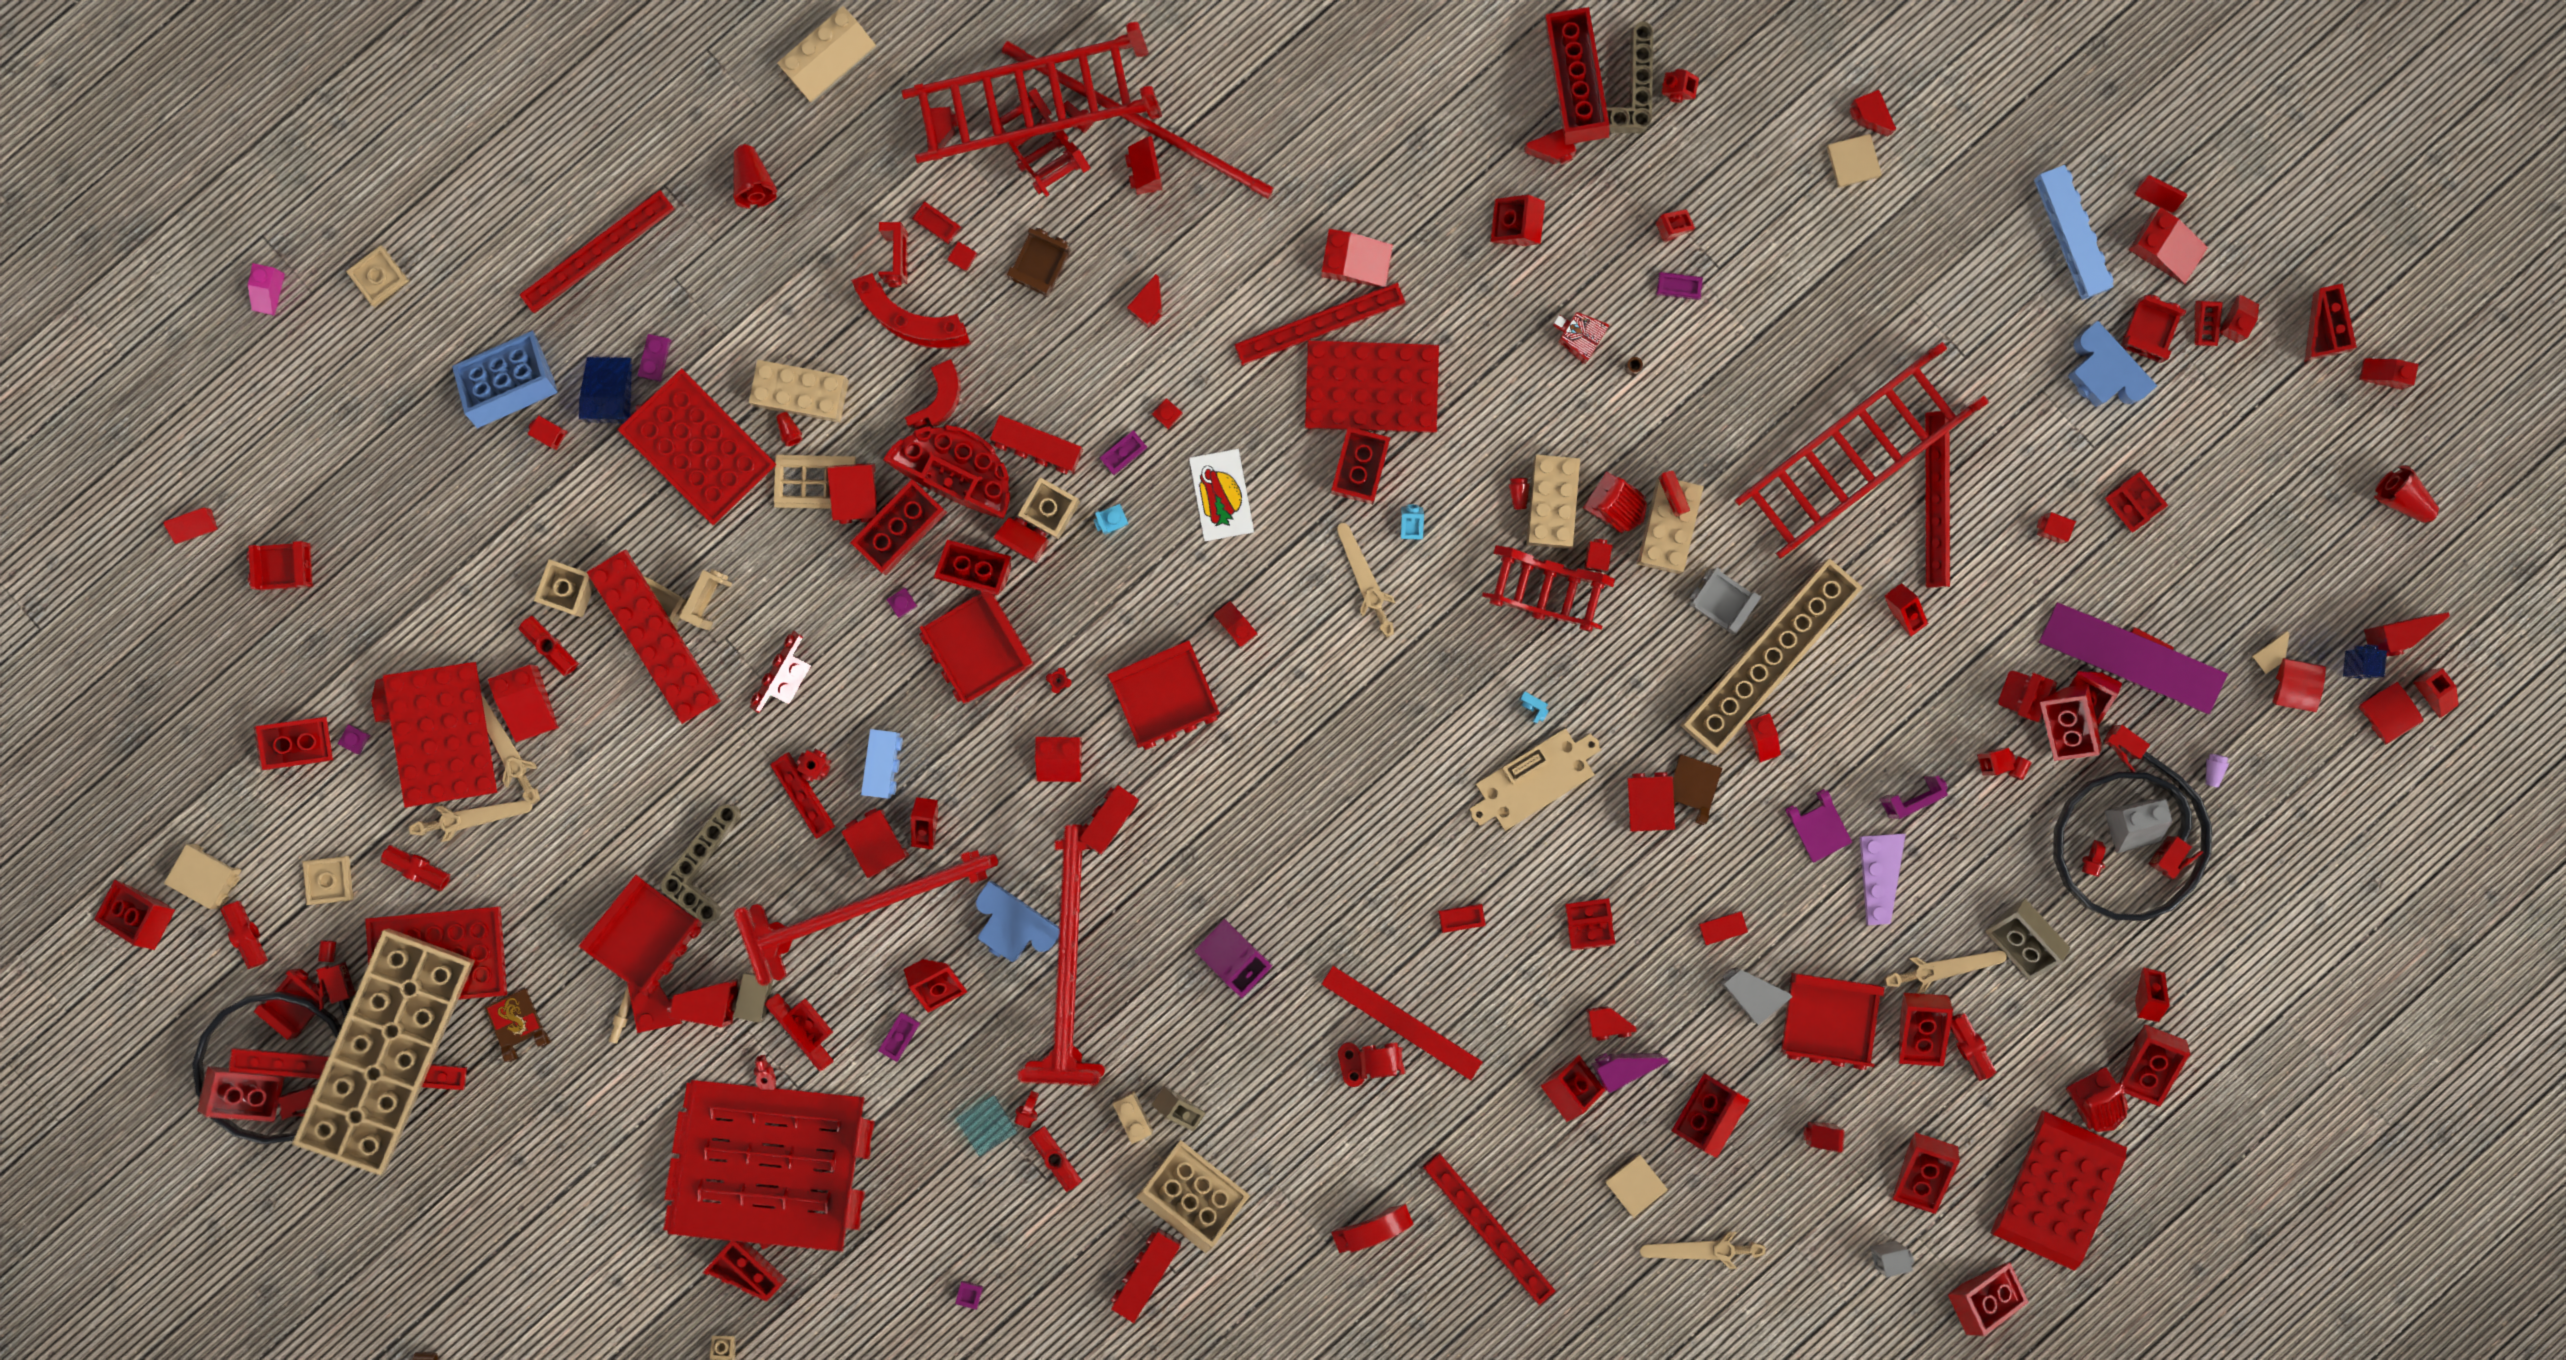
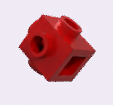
[1661,69,1699,103]
[797,748,831,782]

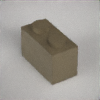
[732,972,774,1023]

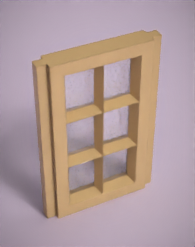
[774,455,856,509]

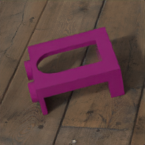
[1879,775,1948,819]

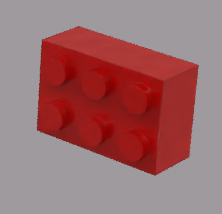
[1331,427,1391,505]
[197,1066,284,1122]

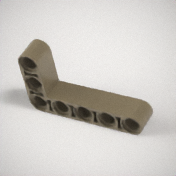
[1606,22,1653,134]
[661,805,741,923]

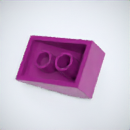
[1591,1053,1669,1093]

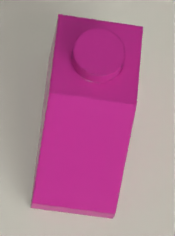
[247,263,285,316]

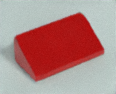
[2135,175,2188,213]
[1658,471,1690,517]
[163,508,218,544]

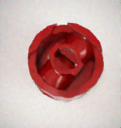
[1358,1043,1406,1079]

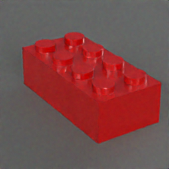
[850,479,947,575]

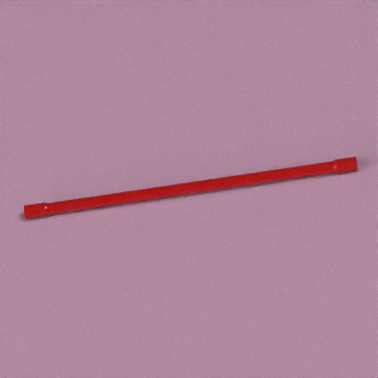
[1001,41,1274,199]

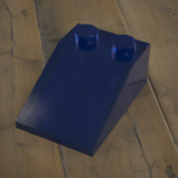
[579,357,632,423]

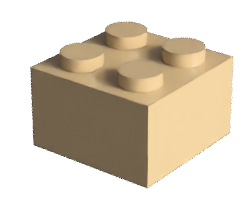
[1018,477,1080,540]
[534,559,595,618]

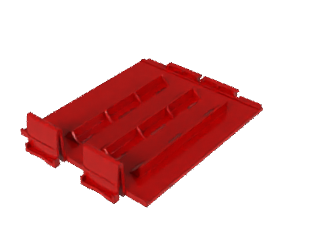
[663,1080,875,1252]

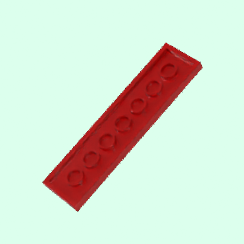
[587,549,721,724]

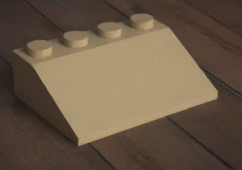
[1136,1140,1250,1254]

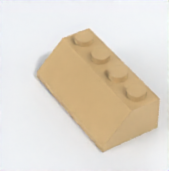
[777,6,876,103]

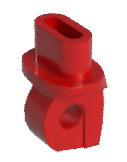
[1064,100,1095,133]
[2082,840,2106,877]
[754,1055,776,1090]
[1014,1091,1039,1128]

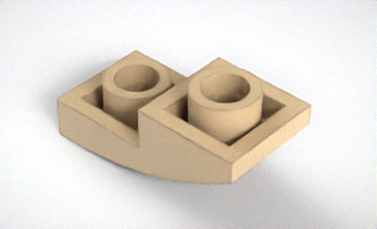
[710,1336,735,1360]

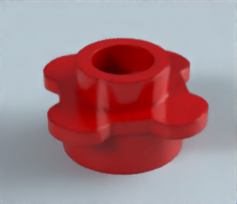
[1046,668,1072,693]

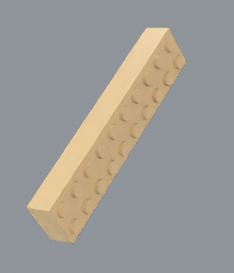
[1680,558,1863,755]

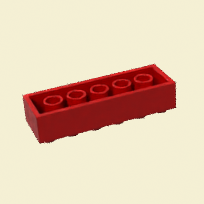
[1545,7,1609,145]

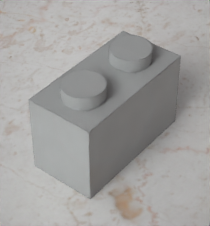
[1870,1241,1914,1278]

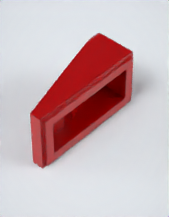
[2195,300,2223,346]

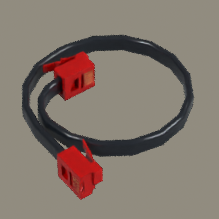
[2053,725,2212,921]
[192,962,356,1144]

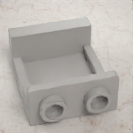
[1689,567,1761,635]

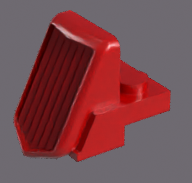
[1583,472,1647,534]
[1998,670,2058,724]
[2066,1067,2129,1132]

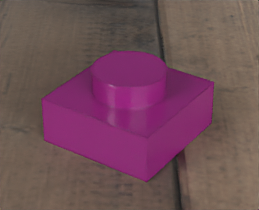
[886,588,918,618]
[338,724,370,754]
[955,1281,983,1310]

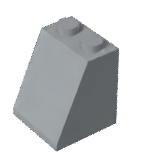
[2104,799,2172,853]

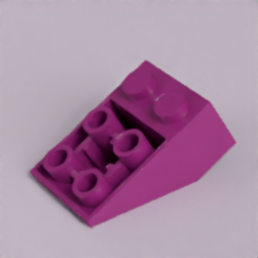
[1194,918,1273,998]

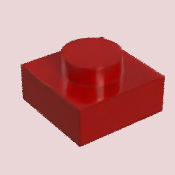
[1152,398,1183,430]

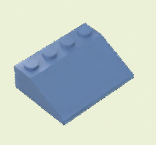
[452,331,558,428]

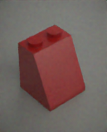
[667,979,739,1028]

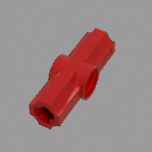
[518,615,579,676]
[381,845,451,891]
[220,901,268,969]
[1950,1012,1997,1081]
[1028,1125,1083,1193]

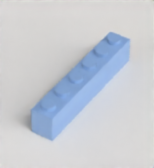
[2034,165,2114,300]

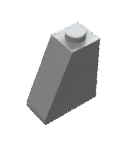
[1720,968,1792,1025]

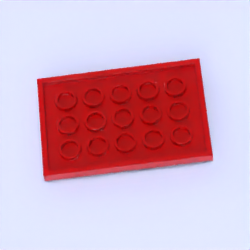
[1305,340,1439,433]
[617,368,777,526]
[383,662,498,808]
[365,906,507,1000]

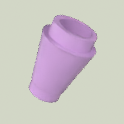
[2206,754,2229,787]

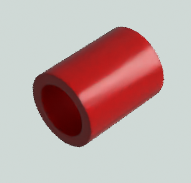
[2009,756,2032,781]
[318,940,337,962]

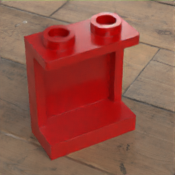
[2121,294,2186,363]
[827,463,879,524]
[246,541,313,591]
[1627,772,1675,832]
[841,808,909,878]
[253,968,329,1040]

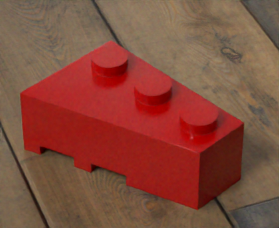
[2304,283,2357,361]

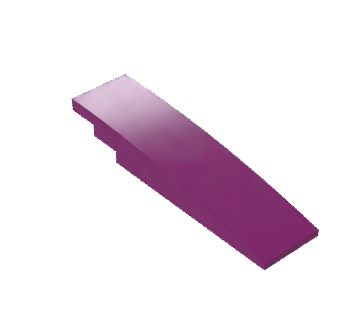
[2038,602,2228,715]

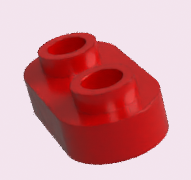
[1338,1042,1365,1087]

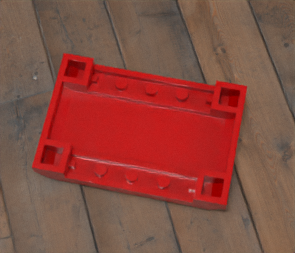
[1990,1110,2127,1271]

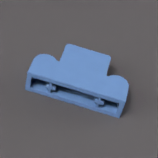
[2068,321,2157,407]
[976,880,1059,962]

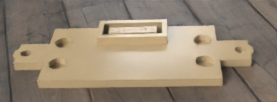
[1469,728,1601,831]

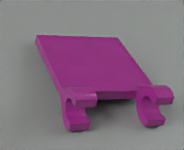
[1785,789,1852,863]

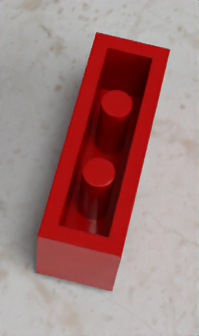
[1078,785,1139,856]

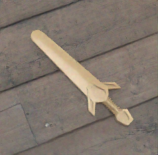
[1337,523,1396,637]
[482,696,540,804]
[409,800,533,842]
[1884,951,2007,993]
[1640,1231,1765,1269]

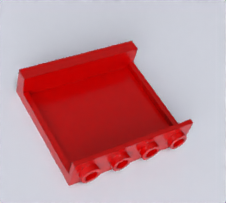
[919,591,1034,704]
[1107,640,1221,751]
[578,875,703,996]
[1781,973,1885,1070]

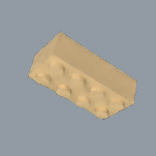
[749,360,849,423]
[1526,455,1580,549]
[1637,479,1704,574]

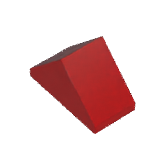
[1655,209,1695,243]

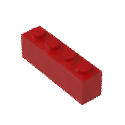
[990,415,1083,475]
[1110,1228,1182,1323]

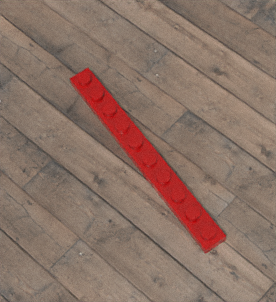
[229,1048,468,1091]

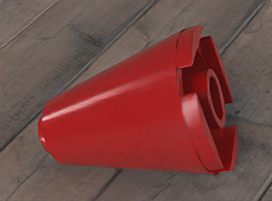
[733,144,778,209]
[2374,465,2439,523]

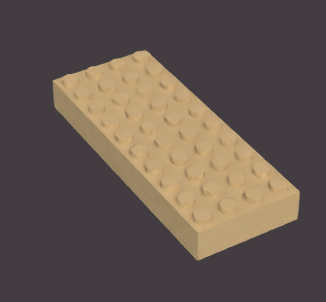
[293,928,475,1175]

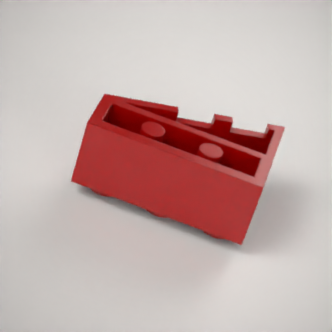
[702,1241,788,1302]

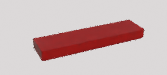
[770,752,835,839]

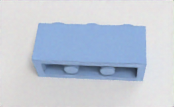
[861,729,903,799]

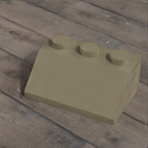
[1985,899,2070,981]

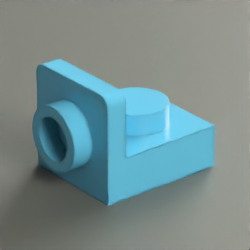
[1093,504,1129,535]
[1401,504,1424,539]
[1519,691,1549,724]

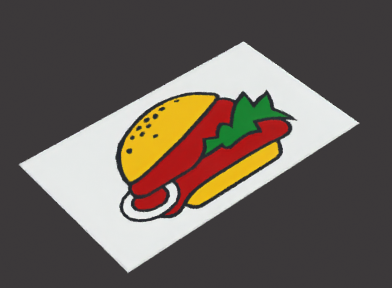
[1189,449,1254,541]

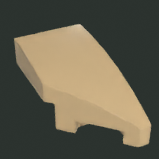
[2252,630,2289,674]

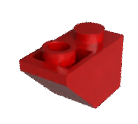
[2413,668,2459,718]
[1586,1006,1637,1041]

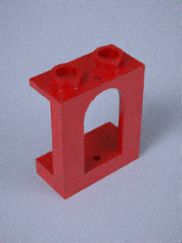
[878,222,908,288]

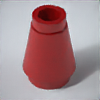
[776,412,802,447]
[1508,478,1530,509]

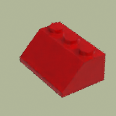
[934,540,1011,595]
[2040,684,2102,761]
[1671,1073,1750,1158]

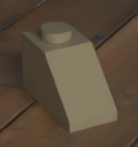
[1152,1087,1206,1132]

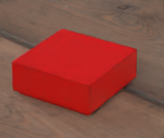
[947,241,978,273]

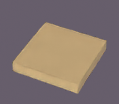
[1827,134,1882,188]
[346,245,409,307]
[302,856,353,905]
[1605,1154,1668,1218]

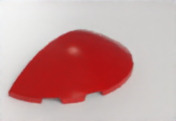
[883,425,1010,519]

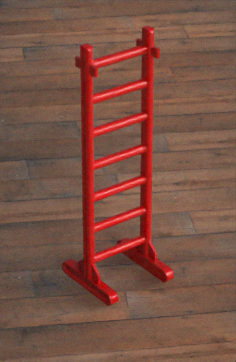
[901,22,1162,164]
[1734,342,1989,559]
[1017,824,1105,1086]
[734,850,999,986]

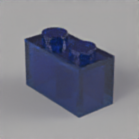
[2343,645,2387,679]

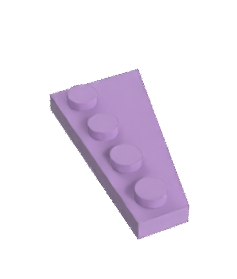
[1860,834,1906,925]

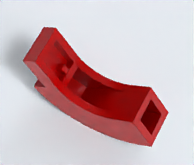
[905,359,961,430]
[1331,1204,1414,1253]

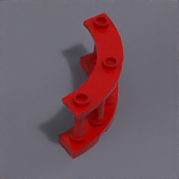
[989,87,1091,197]
[851,273,971,349]
[1482,545,1615,632]

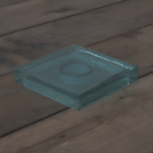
[956,1094,1018,1157]

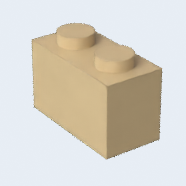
[1113,1091,1153,1144]

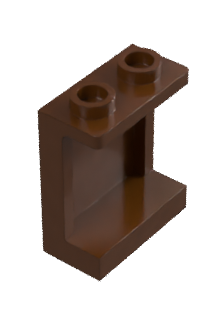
[1007,227,1071,298]

